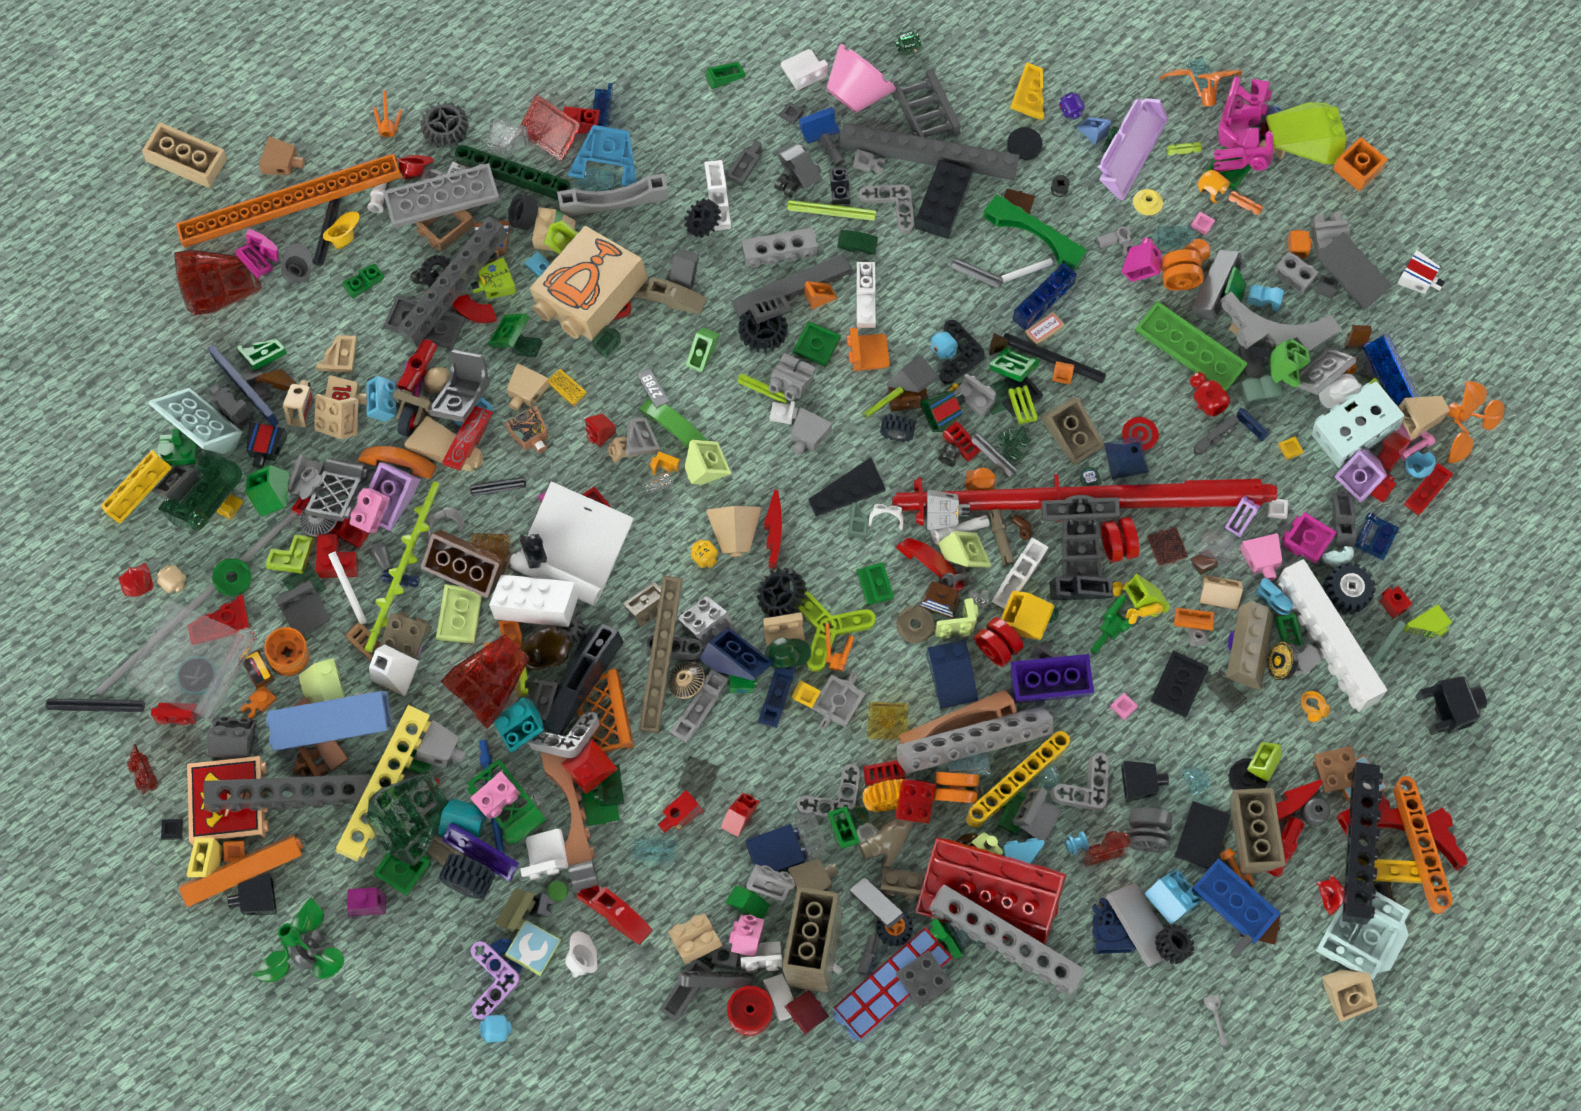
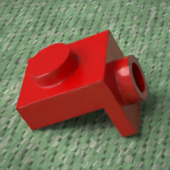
[1370,472,1397,503]

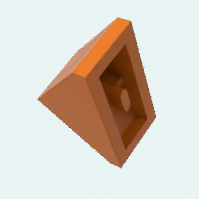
[804,281,838,309]

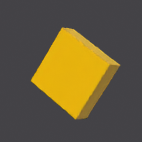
[1278,436,1304,460]

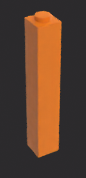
[179,834,304,907]

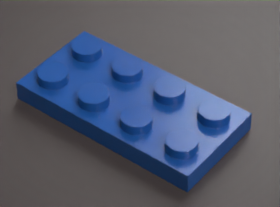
[1192,858,1281,944]

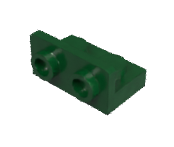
[594,764,624,807]

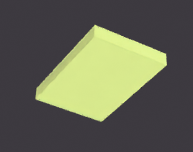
[436,584,482,644]

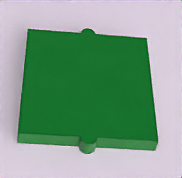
[1225,267,1247,302]
[582,788,620,826]

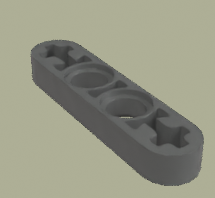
[677,971,754,988]

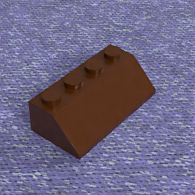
[420,530,508,598]

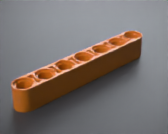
[1393,776,1453,914]

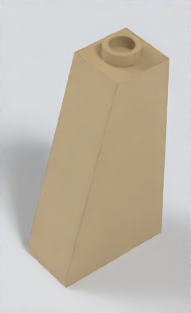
[404,416,483,472]

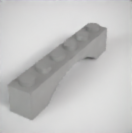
[557,174,668,217]

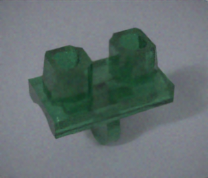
[998,426,1031,462]

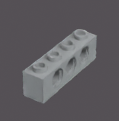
[741,228,817,268]

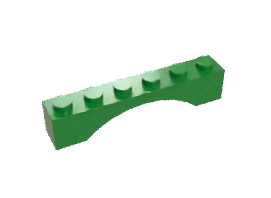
[983,194,1087,273]

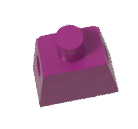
[347,888,386,917]

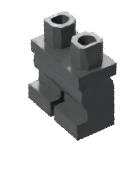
[208,384,254,430]

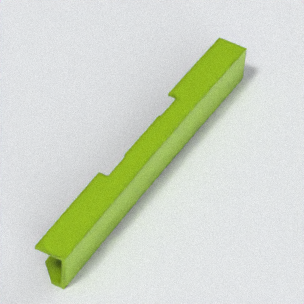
[862,387,904,419]

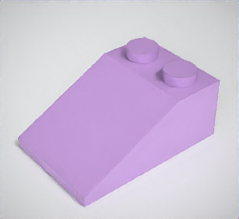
[369,463,421,531]

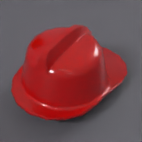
[396,155,434,180]
[118,562,153,597]

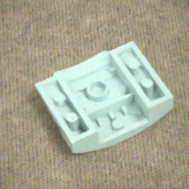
[1316,881,1410,981]

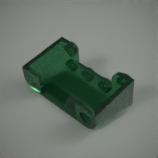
[158,450,242,530]

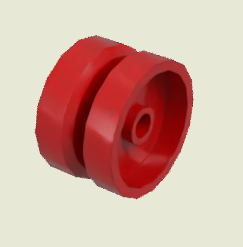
[1101,517,1139,563]
[974,617,1024,667]
[727,985,773,1036]

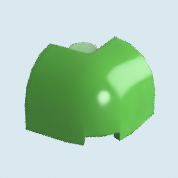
[1270,339,1310,388]

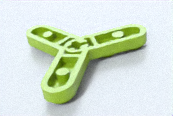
[799,591,876,672]

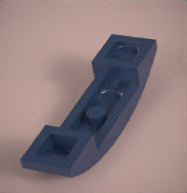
[758,667,796,728]

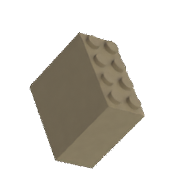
[782,887,843,993]

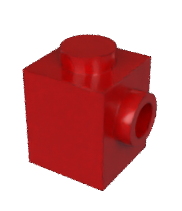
[1379,586,1413,619]

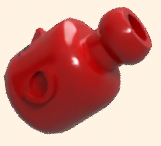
[1189,372,1230,417]

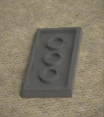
[1316,231,1392,310]
[383,295,466,350]

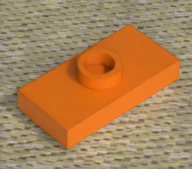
[1174,608,1215,631]

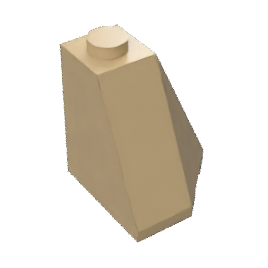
[707,506,761,557]

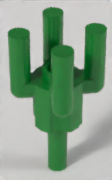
[1090,594,1139,655]

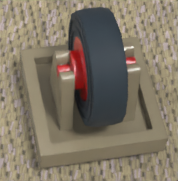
[392,389,435,437]

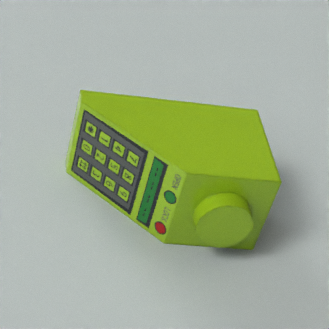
[1403,604,1452,638]

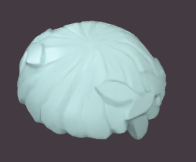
[1322,546,1354,568]

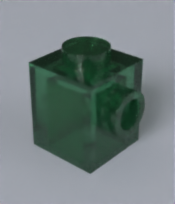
[592,325,621,358]

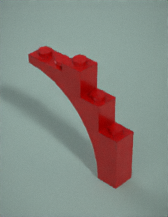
[1336,795,1468,871]

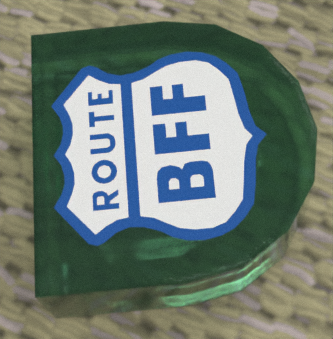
[1079,467,1101,486]

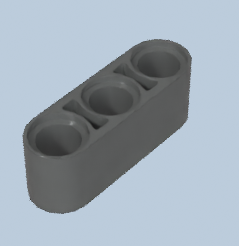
[646,635,703,661]

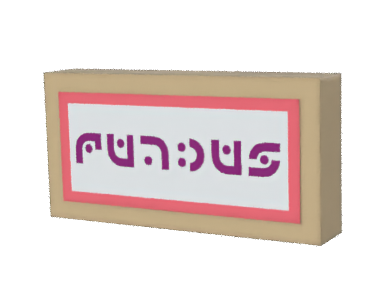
[1024,312,1065,345]

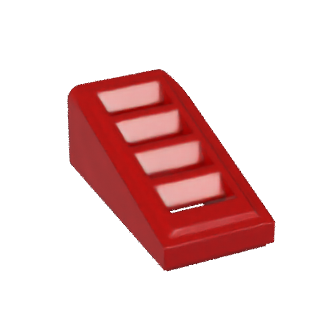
[942,421,981,462]
[863,760,905,786]

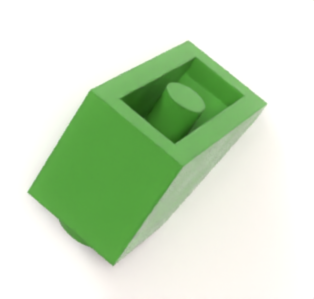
[685,327,720,373]

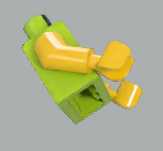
[1112,573,1170,624]

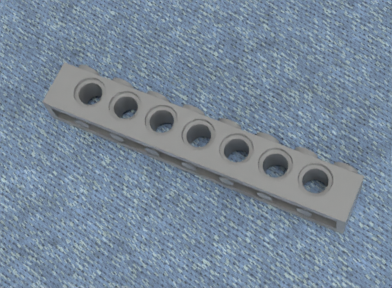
[897,706,1053,774]
[929,885,1086,994]

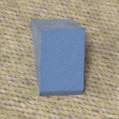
[1077,117,1111,145]

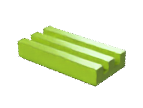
[1008,385,1038,425]

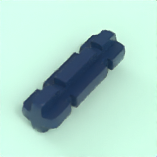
[381,571,420,587]

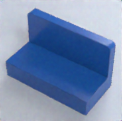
[799,107,840,144]

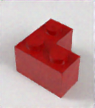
[316,534,359,578]

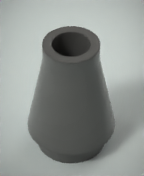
[370,543,393,572]

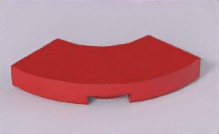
[452,294,497,323]

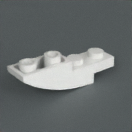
[856,262,876,328]

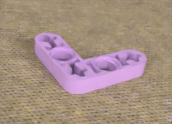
[471,941,520,1019]

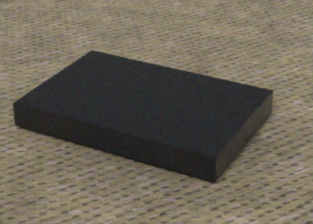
[1150,651,1209,718]
[1174,801,1231,869]

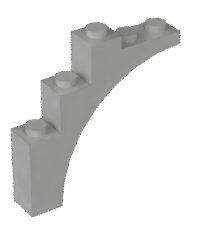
[1220,292,1341,351]

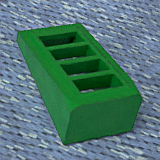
[705,62,746,89]
[1274,613,1304,649]

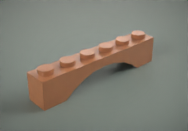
[898,690,1017,744]
[541,752,596,866]

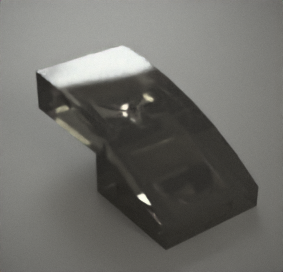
[1205,669,1247,713]

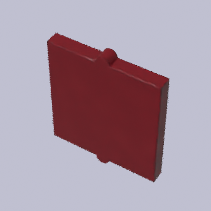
[784,990,829,1034]

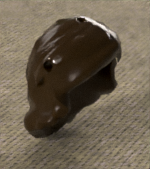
[520,627,572,671]

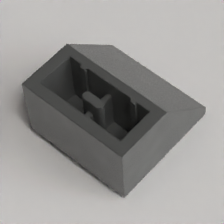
[207,716,257,759]

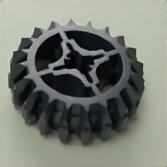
[738,306,788,354]
[756,568,808,617]

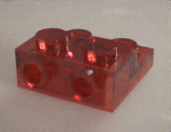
[1083,831,1130,867]

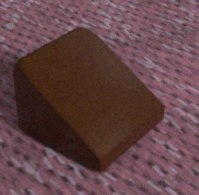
[1190,551,1218,575]

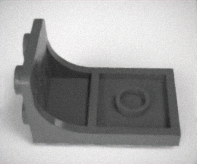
[429,350,490,422]

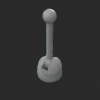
[1203,994,1228,1045]

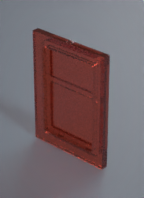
[517,94,582,162]

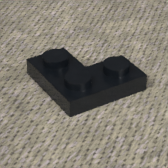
[1002,376,1043,417]

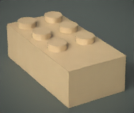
[142,122,227,188]

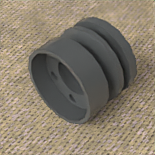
[1128,807,1173,853]

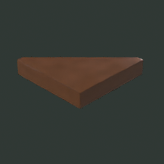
[255,369,298,392]

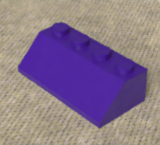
[1011,654,1094,704]

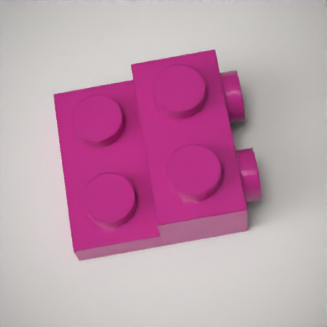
[1281,512,1337,564]

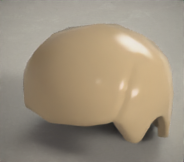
[423,367,450,394]

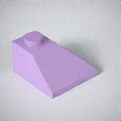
[1335,448,1387,503]

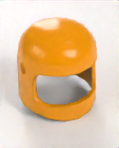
[1198,170,1230,204]

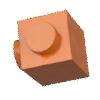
[1287,230,1312,258]

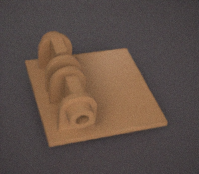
[1313,746,1356,793]

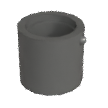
[568,859,599,893]

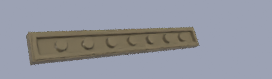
[639,575,683,733]

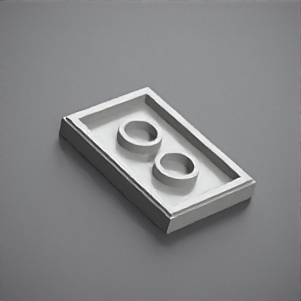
[1297,348,1356,395]

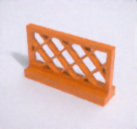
[578,668,634,753]

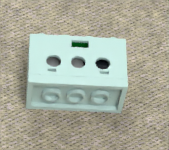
[1312,381,1405,469]

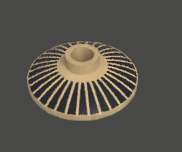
[668,662,705,699]

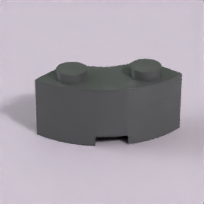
[776,142,822,189]

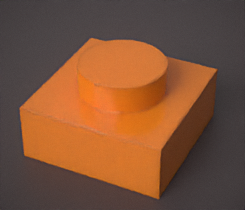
[1052,361,1074,384]
[223,840,245,862]

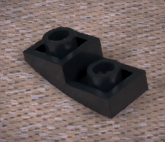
[829,168,850,205]

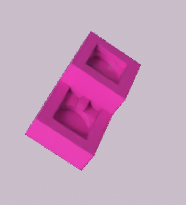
[246,229,279,262]

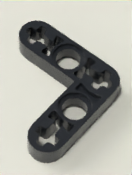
[939,320,985,384]

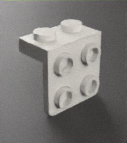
[781,49,828,91]
[520,829,568,880]

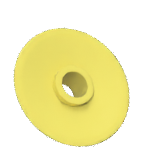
[1133,189,1163,215]

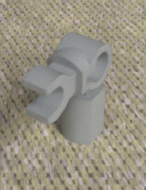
[1095,226,1136,256]

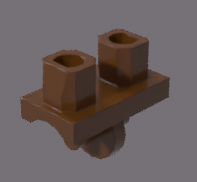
[292,746,328,777]

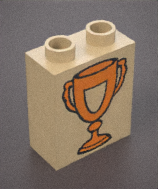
[530,226,648,342]

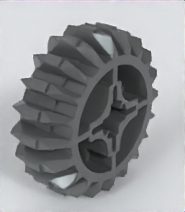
[420,101,469,148]

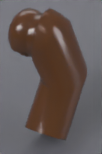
[1011,514,1032,540]

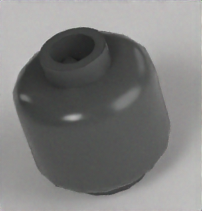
[1302,798,1330,827]

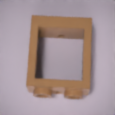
[416,210,474,252]

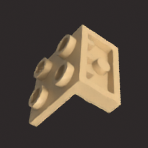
[315,394,358,439]
[763,612,805,646]

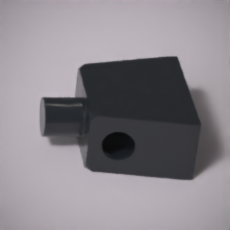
[1121,761,1169,802]
[227,873,277,916]

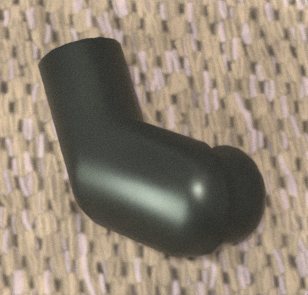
[410,268,439,285]

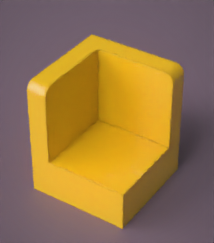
[212,487,243,520]
[791,680,821,709]

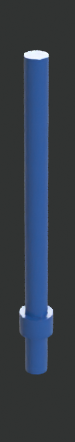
[479,740,505,854]

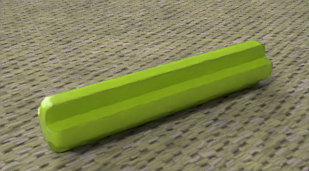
[737,373,788,404]

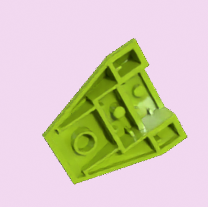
[1266,102,1347,165]

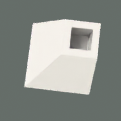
[369,645,419,697]

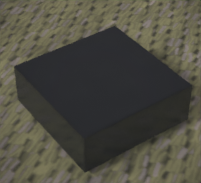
[161,818,183,840]

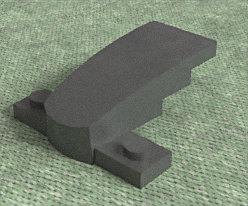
[1041,495,1120,578]

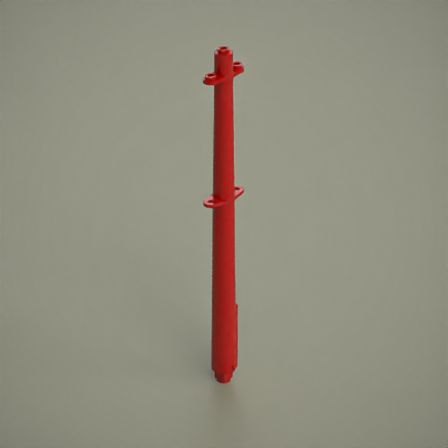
[892,474,1277,526]

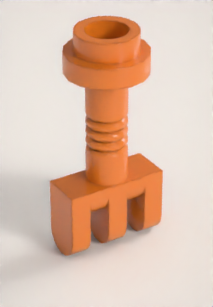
[1220,848,1255,888]

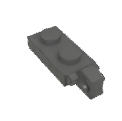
[726,140,762,186]

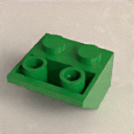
[246,465,289,516]

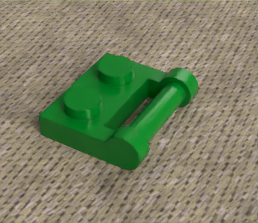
[989,347,1039,382]

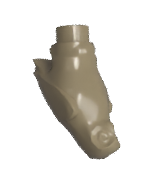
[858,817,914,868]

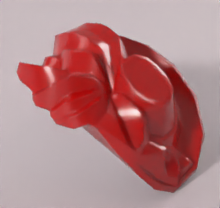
[1316,875,1344,915]

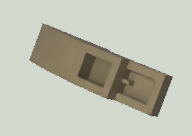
[633,277,707,315]

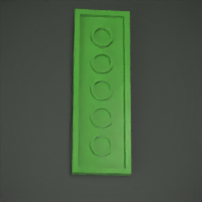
[1135,301,1248,392]

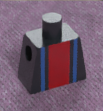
[246,422,288,469]

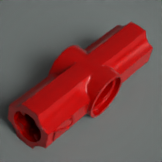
[397,339,438,393]
[1266,816,1305,877]

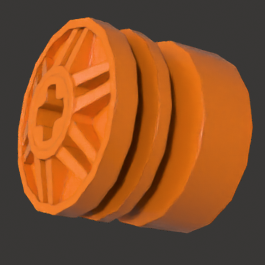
[264,627,309,676]

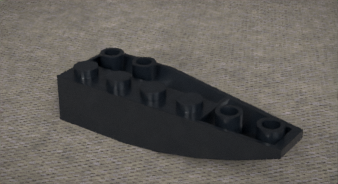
[544,624,624,736]

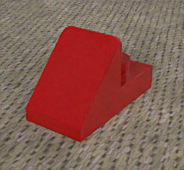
[1377,431,1411,472]

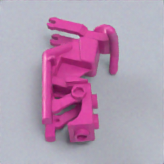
[1213,77,1273,172]

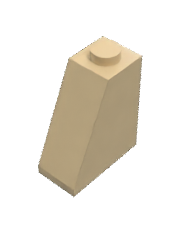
[1398,396,1450,439]

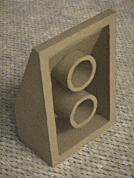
[1040,397,1104,465]

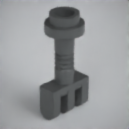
[941,566,976,588]

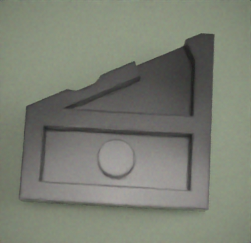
[525,678,560,722]

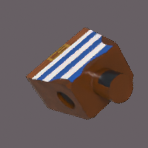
[919,582,960,619]

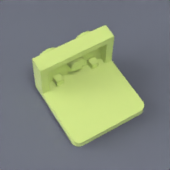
[935,598,978,639]

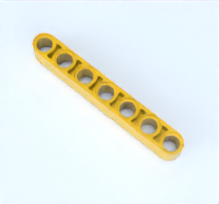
[966,731,1070,828]

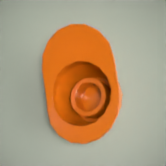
[964,468,996,491]

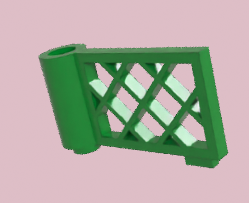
[467,759,546,845]

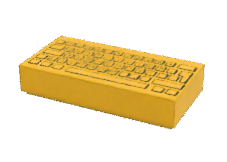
[549,369,587,406]

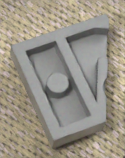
[626,417,660,456]

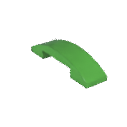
[639,397,707,449]

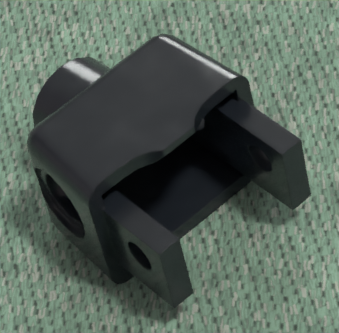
[1415,676,1487,735]

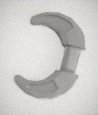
[423,507,464,540]

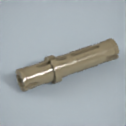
[988,509,1015,566]

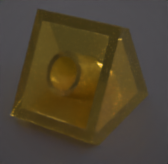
[867,702,909,740]

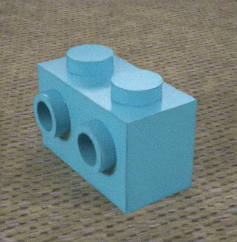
[367,376,397,421]

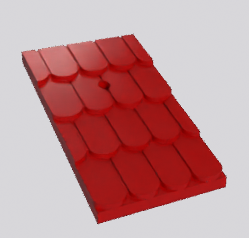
[915,838,1067,945]

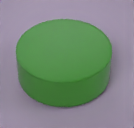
[547,881,568,902]

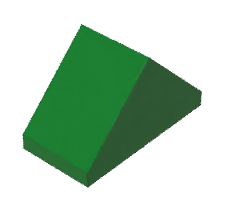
[827,806,860,850]
[725,886,770,919]

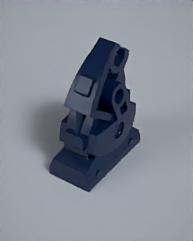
[1092,898,1136,954]

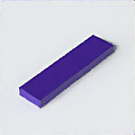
[442,822,520,882]

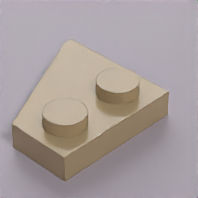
[316,335,357,373]

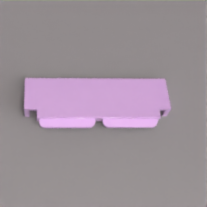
[1098,98,1169,200]

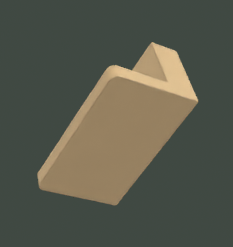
[1200,575,1243,610]

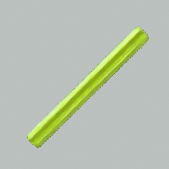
[787,200,876,221]

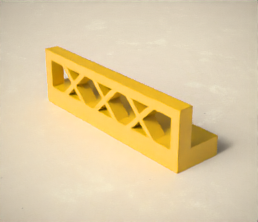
[101,450,172,524]
[1357,859,1436,884]

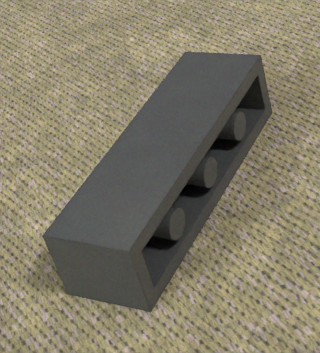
[1192,250,1244,321]

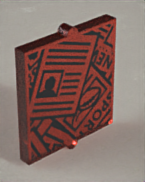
[1147,527,1188,566]

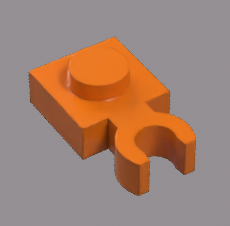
[240,686,277,720]

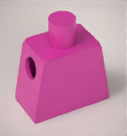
[1121,238,1161,282]

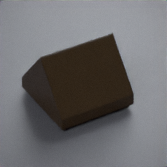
[989,333,1008,355]

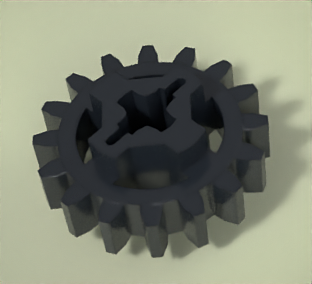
[684,198,721,238]

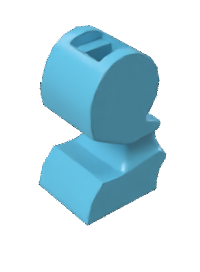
[1247,285,1284,312]

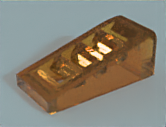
[471,533,511,557]

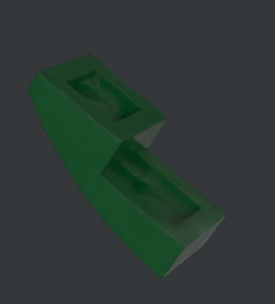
[837,230,878,255]

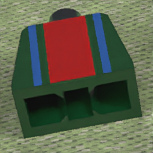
[920,391,966,432]

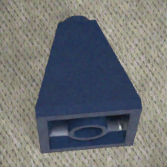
[1104,436,1149,480]

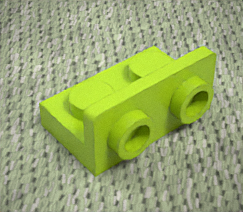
[544,221,579,254]

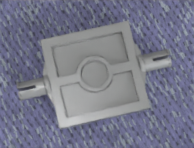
[812,671,866,731]

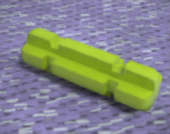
[1166,142,1202,156]

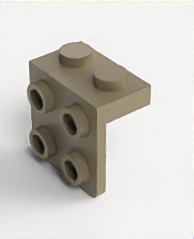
[379,611,432,659]

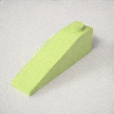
[299,658,345,742]

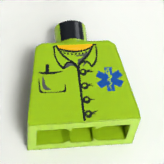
[470,257,516,299]

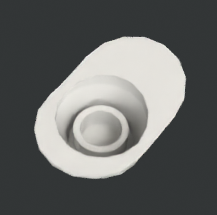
[1319,373,1362,408]
[565,931,598,978]

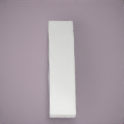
[704,160,731,231]
[992,538,1049,609]

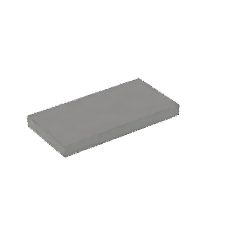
[1106,883,1165,967]

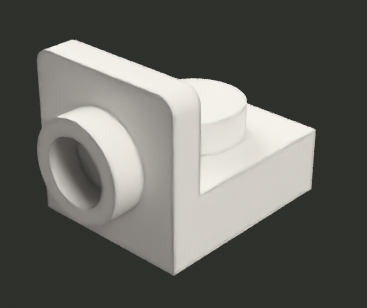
[770,401,798,425]

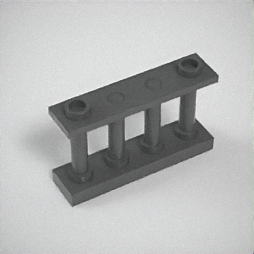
[892,69,961,138]

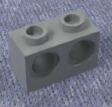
[1273,252,1319,295]

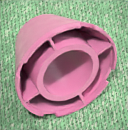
[826,44,896,113]

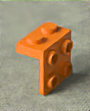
[846,327,890,371]

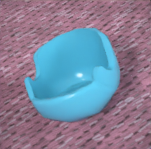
[1405,451,1435,478]

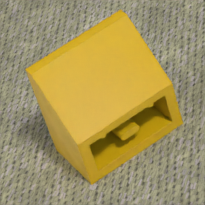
[1001,591,1055,640]

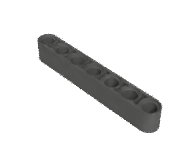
[732,255,854,320]

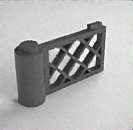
[305,458,369,521]

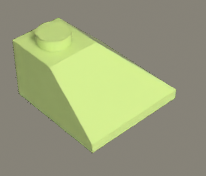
[685,440,731,485]
[938,531,991,568]

